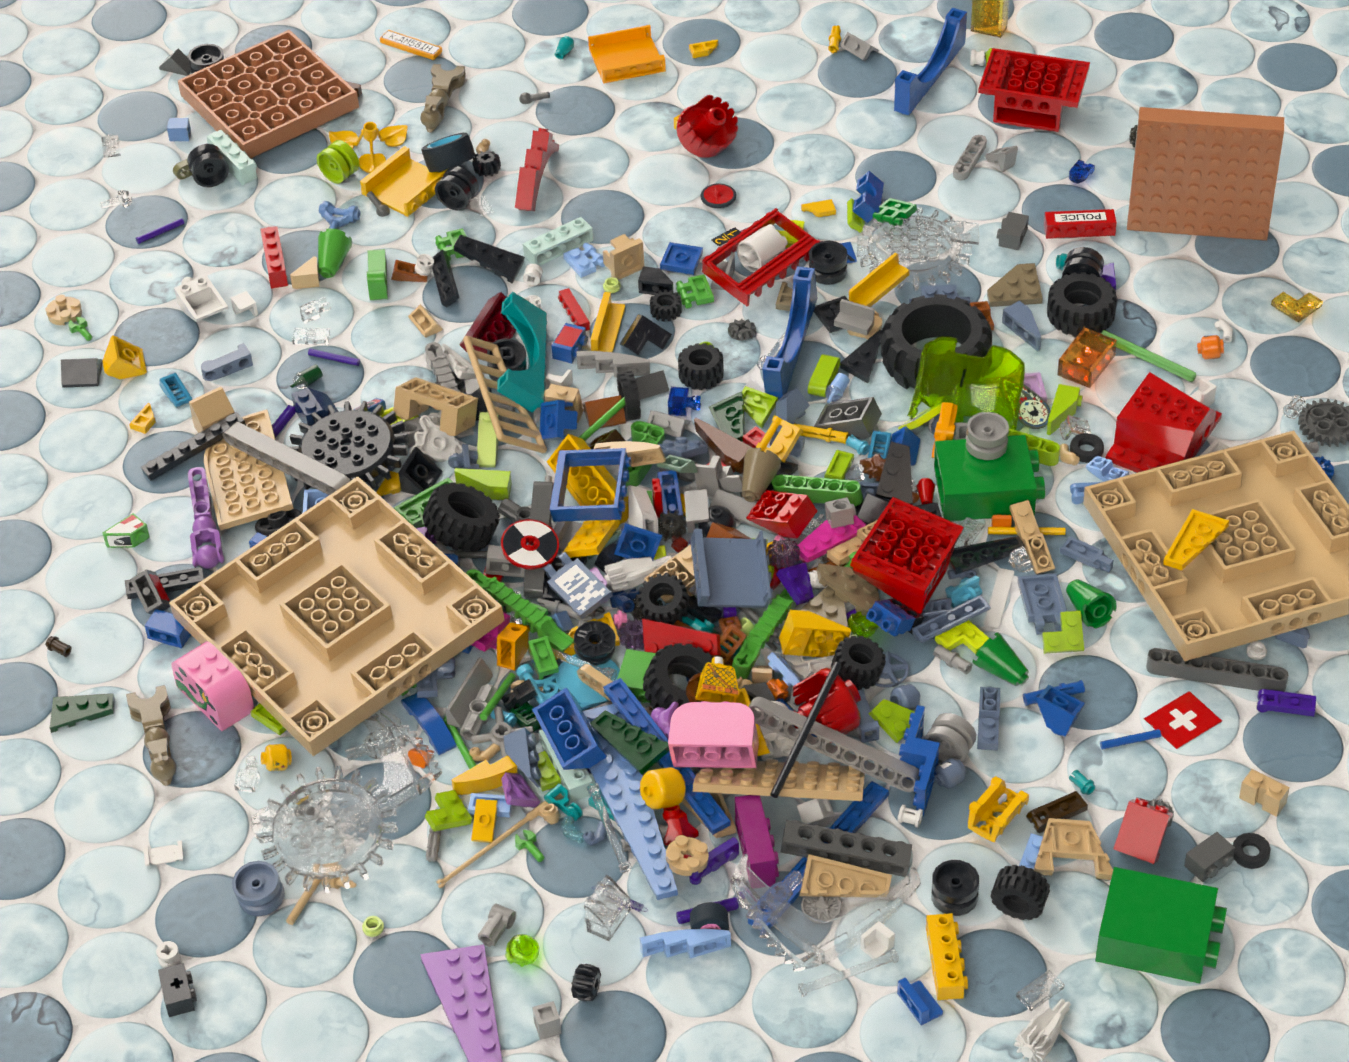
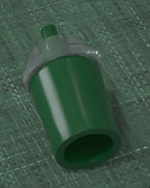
[290,364,323,389]

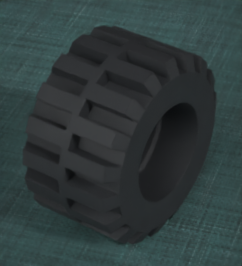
[678,343,724,390]
[638,573,691,625]
[831,636,886,690]
[990,865,1050,920]

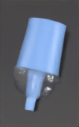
[825,373,850,403]

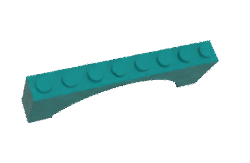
[497,292,547,413]

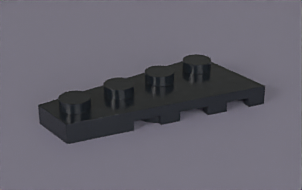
[453,234,525,284]
[949,536,1025,575]

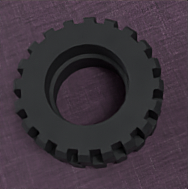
[1047,272,1117,338]
[423,482,500,552]
[643,643,712,709]

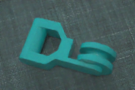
[544,784,583,821]

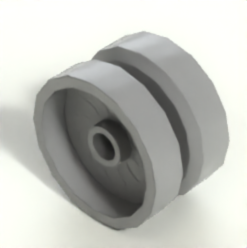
[966,412,1009,460]
[924,713,977,763]

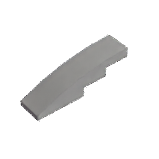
[577,351,650,377]

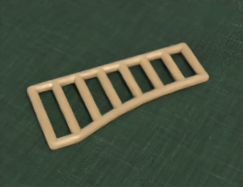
[463,336,547,453]

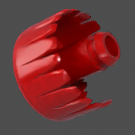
[676,95,738,158]
[793,668,861,743]

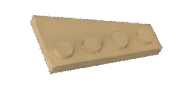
[799,854,892,898]

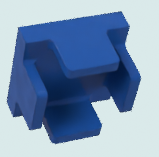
[540,400,578,441]

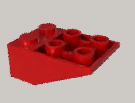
[746,490,817,539]

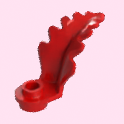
[662,805,699,859]

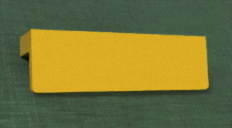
[849,253,910,307]
[590,292,625,352]

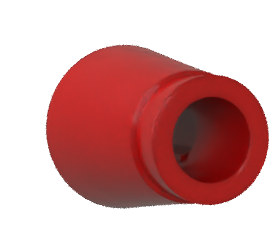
[916,478,935,505]

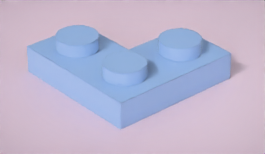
[767,652,801,687]

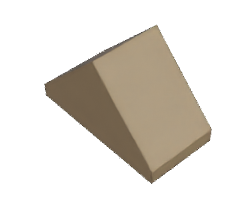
[290,256,320,289]
[752,665,774,684]

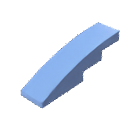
[640,929,731,958]

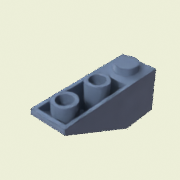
[503,727,541,788]

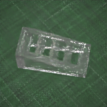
[955,517,984,547]

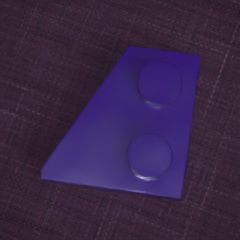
[776,563,814,605]

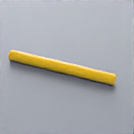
[988,527,1066,535]

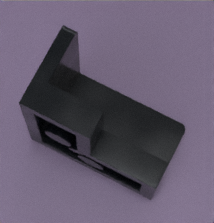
[620,314,672,355]

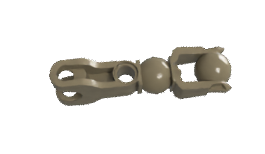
[420,64,466,133]
[126,685,176,786]

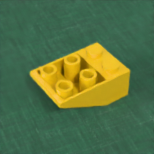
[779,610,851,658]

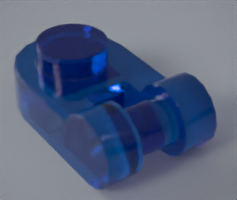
[1069,159,1095,184]

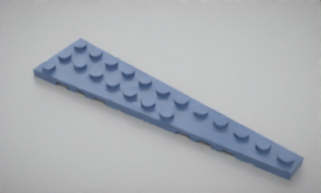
[583,704,678,900]

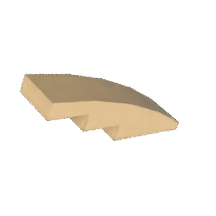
[594,441,666,467]

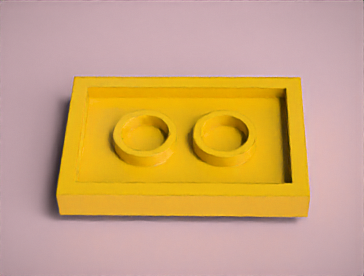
[563,520,620,558]

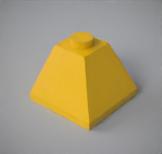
[102,335,147,379]

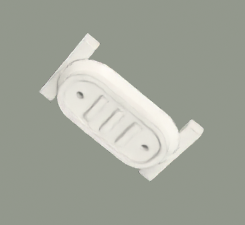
[144,840,183,867]

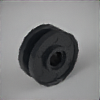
[574,621,616,666]

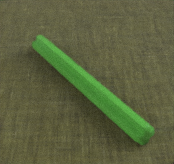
[1099,330,1196,382]

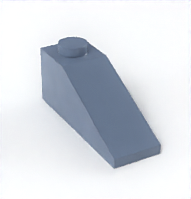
[1002,301,1041,352]

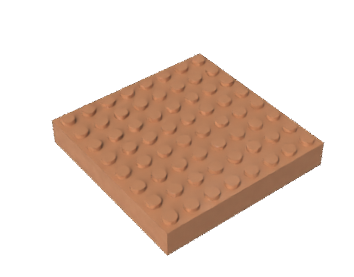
[178,30,359,159]
[1127,107,1285,241]

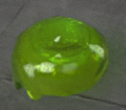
[848,611,879,638]
[505,934,540,967]

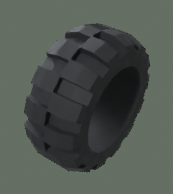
[881,294,993,396]

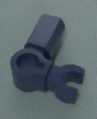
[610,588,640,613]

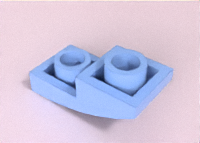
[1086,456,1129,482]

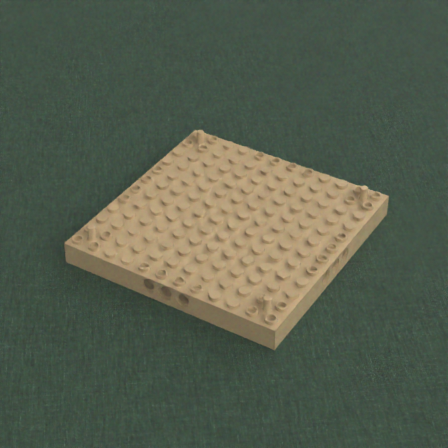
[1083,430,1349,661]
[169,477,505,757]

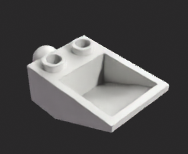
[174,275,228,322]

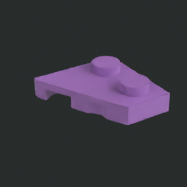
[501,772,541,808]

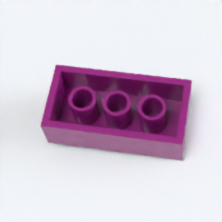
[735,795,779,890]

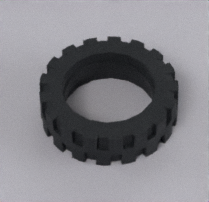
[617,371,641,421]

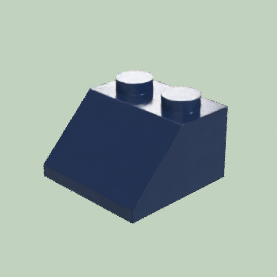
[291,388,339,426]

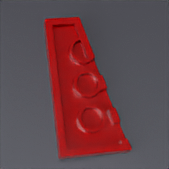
[642,618,721,655]

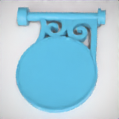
[516,654,620,710]

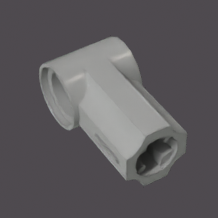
[478,904,516,947]

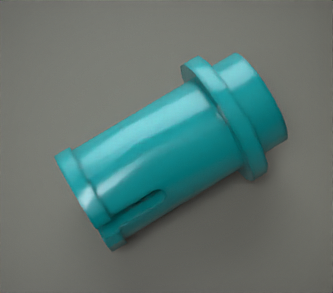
[1069,770,1096,795]

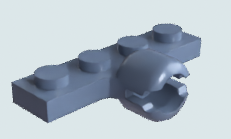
[416,657,456,698]

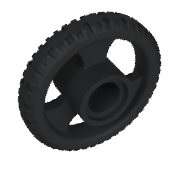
[255,509,302,536]

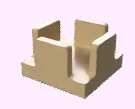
[603,234,644,280]

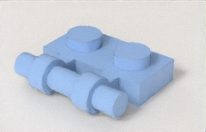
[563,242,605,278]

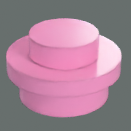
[613,610,627,630]

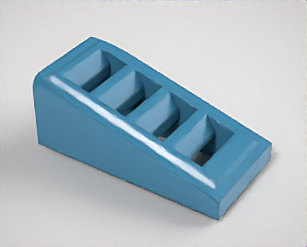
[159,372,192,407]
[868,430,892,459]

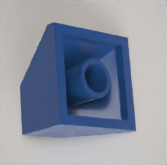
[614,523,662,560]
[1036,684,1085,736]

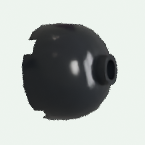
[698,505,736,538]

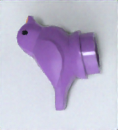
[651,702,679,740]

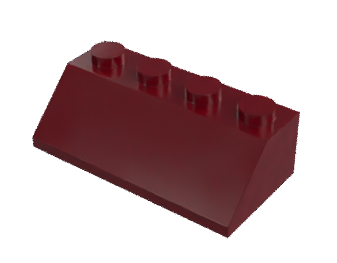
[459,292,516,354]

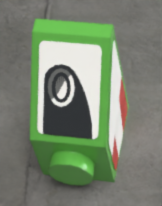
[102,513,150,548]

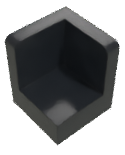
[594,542,624,574]

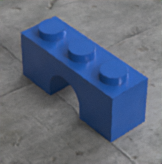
[853,171,884,223]

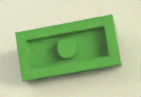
[528,636,559,680]

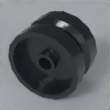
[188,44,224,74]
[187,144,229,187]
[435,166,479,211]
[809,240,848,285]
[1062,247,1104,277]
[487,339,527,382]
[931,860,979,916]

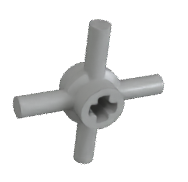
[471,707,533,758]

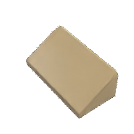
[408,304,443,338]

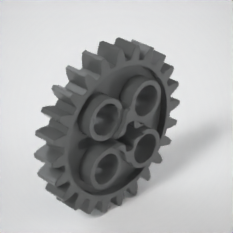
[1298,399,1349,447]

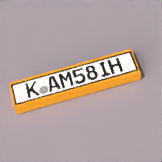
[380,30,442,60]

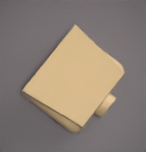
[544,384,584,423]

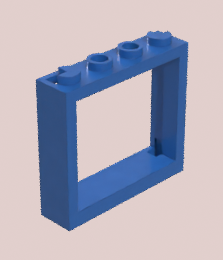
[550,448,631,522]

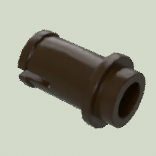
[45,636,72,657]

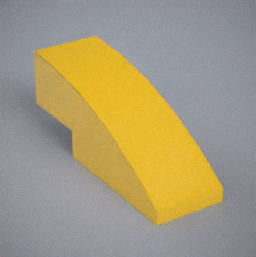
[451,755,518,795]

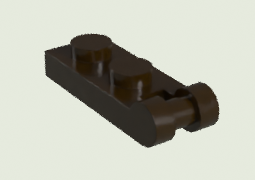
[1026,791,1088,833]

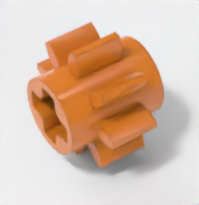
[767,679,789,700]

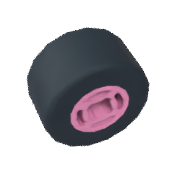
[690,902,729,930]

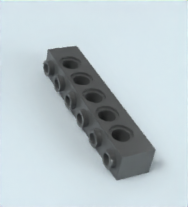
[780,820,912,877]

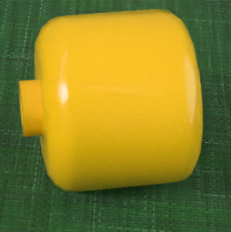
[640,767,686,809]

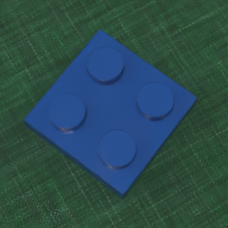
[660,242,703,275]

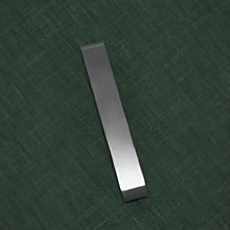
[523,481,554,598]
[1146,648,1289,692]

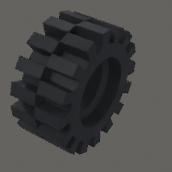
[650,290,682,322]

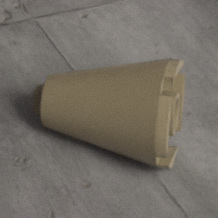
[741,448,781,502]

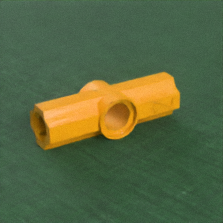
[932,402,958,458]

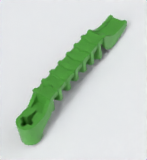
[466,569,574,653]
[732,588,796,679]

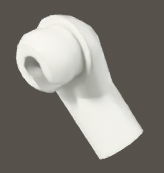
[1214,319,1233,343]

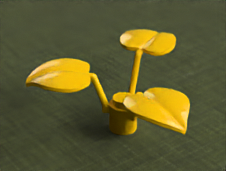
[329,122,408,173]

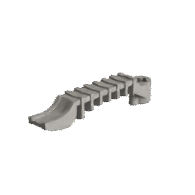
[425,342,474,438]

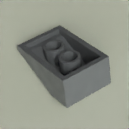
[814,397,882,439]

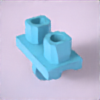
[945,575,983,608]

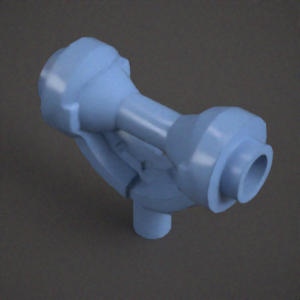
[319,201,361,229]

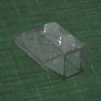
[584,875,631,941]

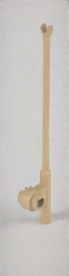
[436,794,563,888]

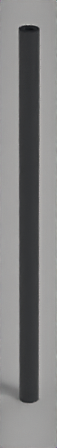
[770,662,842,798]

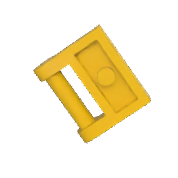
[755,415,803,463]

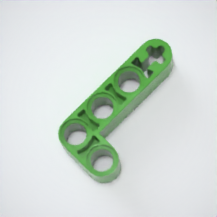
[367,249,388,300]
[626,421,665,487]

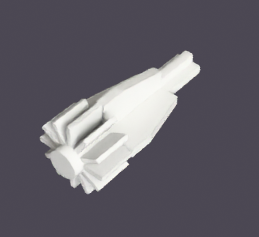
[603,555,671,592]
[1014,999,1071,1062]

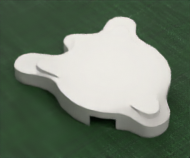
[409,415,462,462]

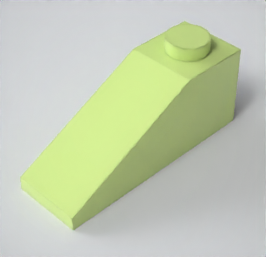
[477,412,499,467]

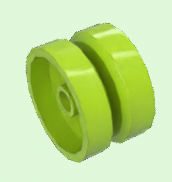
[316,140,360,184]

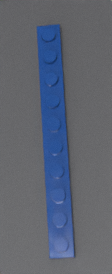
[603,678,731,835]
[748,781,889,934]

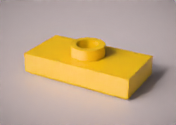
[471,799,498,843]

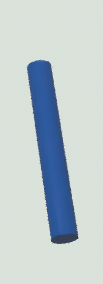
[1100,729,1161,750]

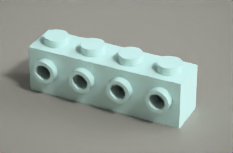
[207,130,257,185]
[523,217,593,266]
[539,730,595,802]

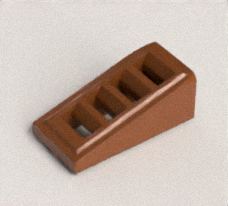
[391,260,428,282]
[712,624,747,665]

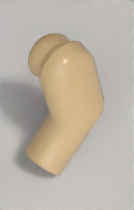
[476,139,490,154]
[1060,444,1080,466]
[469,743,500,762]

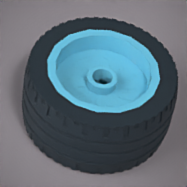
[421,132,475,172]

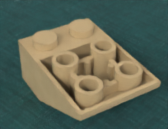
[644,545,696,603]

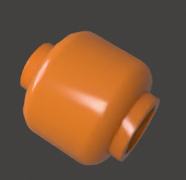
[1197,335,1224,359]

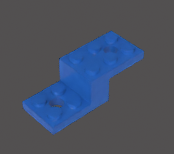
[899,705,940,816]

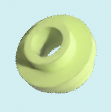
[603,277,621,293]
[362,916,384,937]

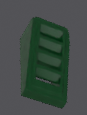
[506,702,541,732]

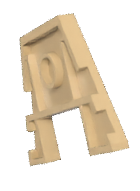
[1034,818,1113,880]

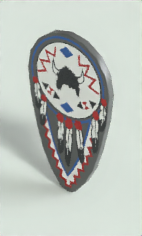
[1000,376,1051,429]

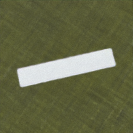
[984,568,1014,628]

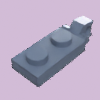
[1060,536,1114,573]

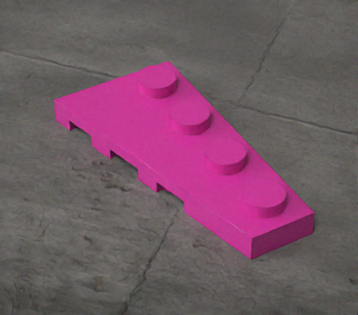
[795,515,866,563]

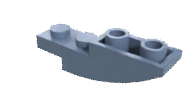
[977,686,1001,751]

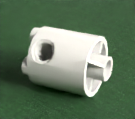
[737,224,788,273]
[755,701,795,761]

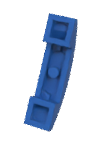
[401,693,457,755]

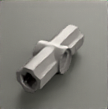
[460,684,497,741]

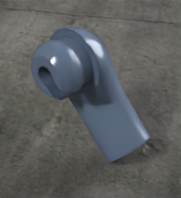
[947,569,977,580]
[583,820,609,845]

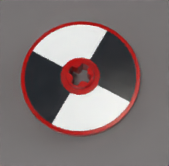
[501,519,559,569]

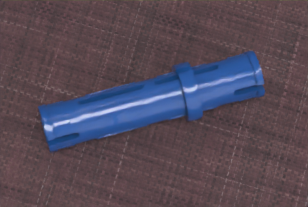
[1023,680,1085,706]

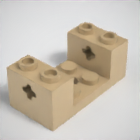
[393,377,478,436]

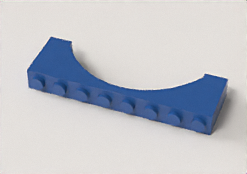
[894,8,967,115]
[762,266,818,400]

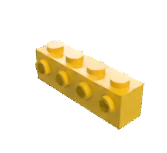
[926,913,968,1000]

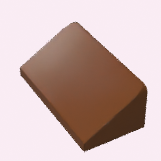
[718,616,742,642]

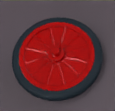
[701,183,737,208]

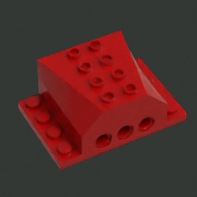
[978,48,1090,132]
[1105,372,1222,473]
[850,497,964,614]

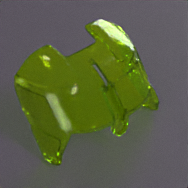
[907,337,1025,430]

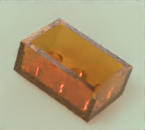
[1057,327,1117,388]

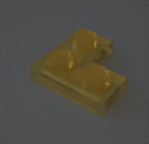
[1271,292,1323,323]

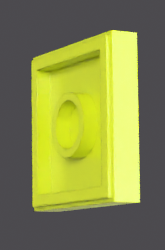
[898,403,942,430]

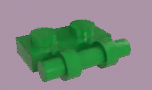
[872,198,917,226]

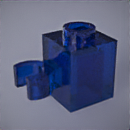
[668,386,701,416]

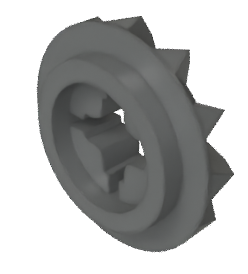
[728,318,756,341]

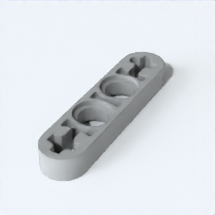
[953,135,987,180]

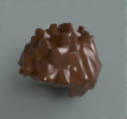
[860,454,886,482]

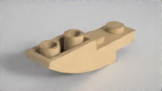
[1009,500,1055,575]
[827,520,877,566]

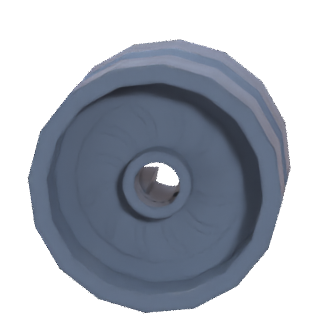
[232,860,285,917]

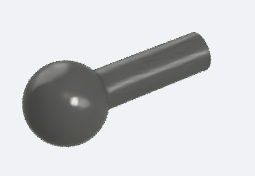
[519,91,550,104]
[367,191,390,217]

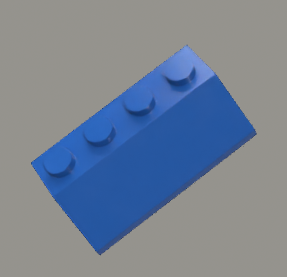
[532,687,607,770]

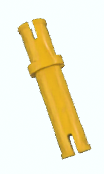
[793,423,849,444]

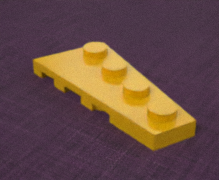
[1163,509,1229,571]

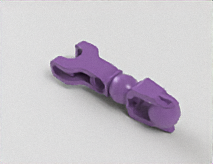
[188,467,224,569]

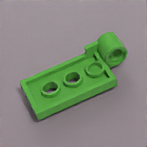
[394,478,453,528]

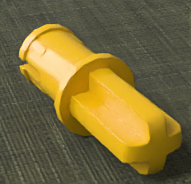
[828,25,841,53]

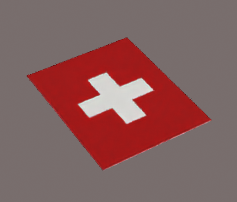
[1144,691,1222,749]

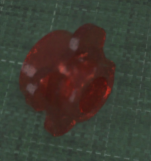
[671,536,688,553]

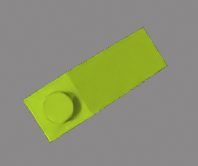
[1047,384,1083,435]
[454,468,512,500]

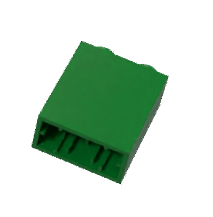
[934,435,1045,521]
[1095,867,1227,984]

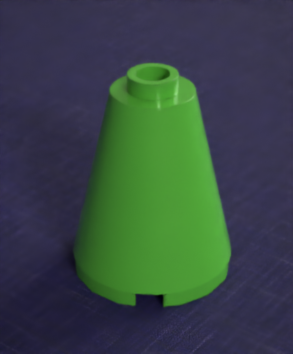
[318,228,353,278]

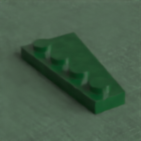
[590,710,670,775]

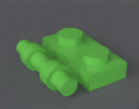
[435,228,467,261]
[676,274,714,309]

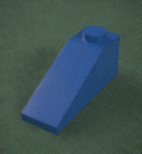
[657,470,684,528]

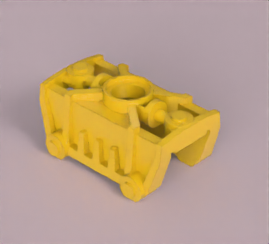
[968,776,1029,843]

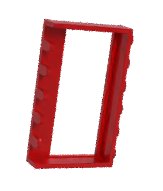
[702,208,821,307]

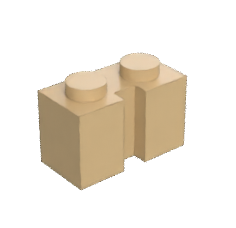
[1239,769,1290,817]

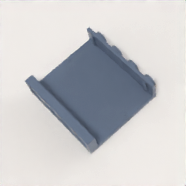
[690,529,774,608]

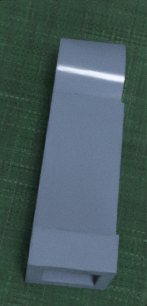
[201,343,253,381]
[856,689,880,743]

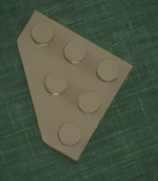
[987,263,1043,307]
[817,563,880,616]
[800,586,848,627]

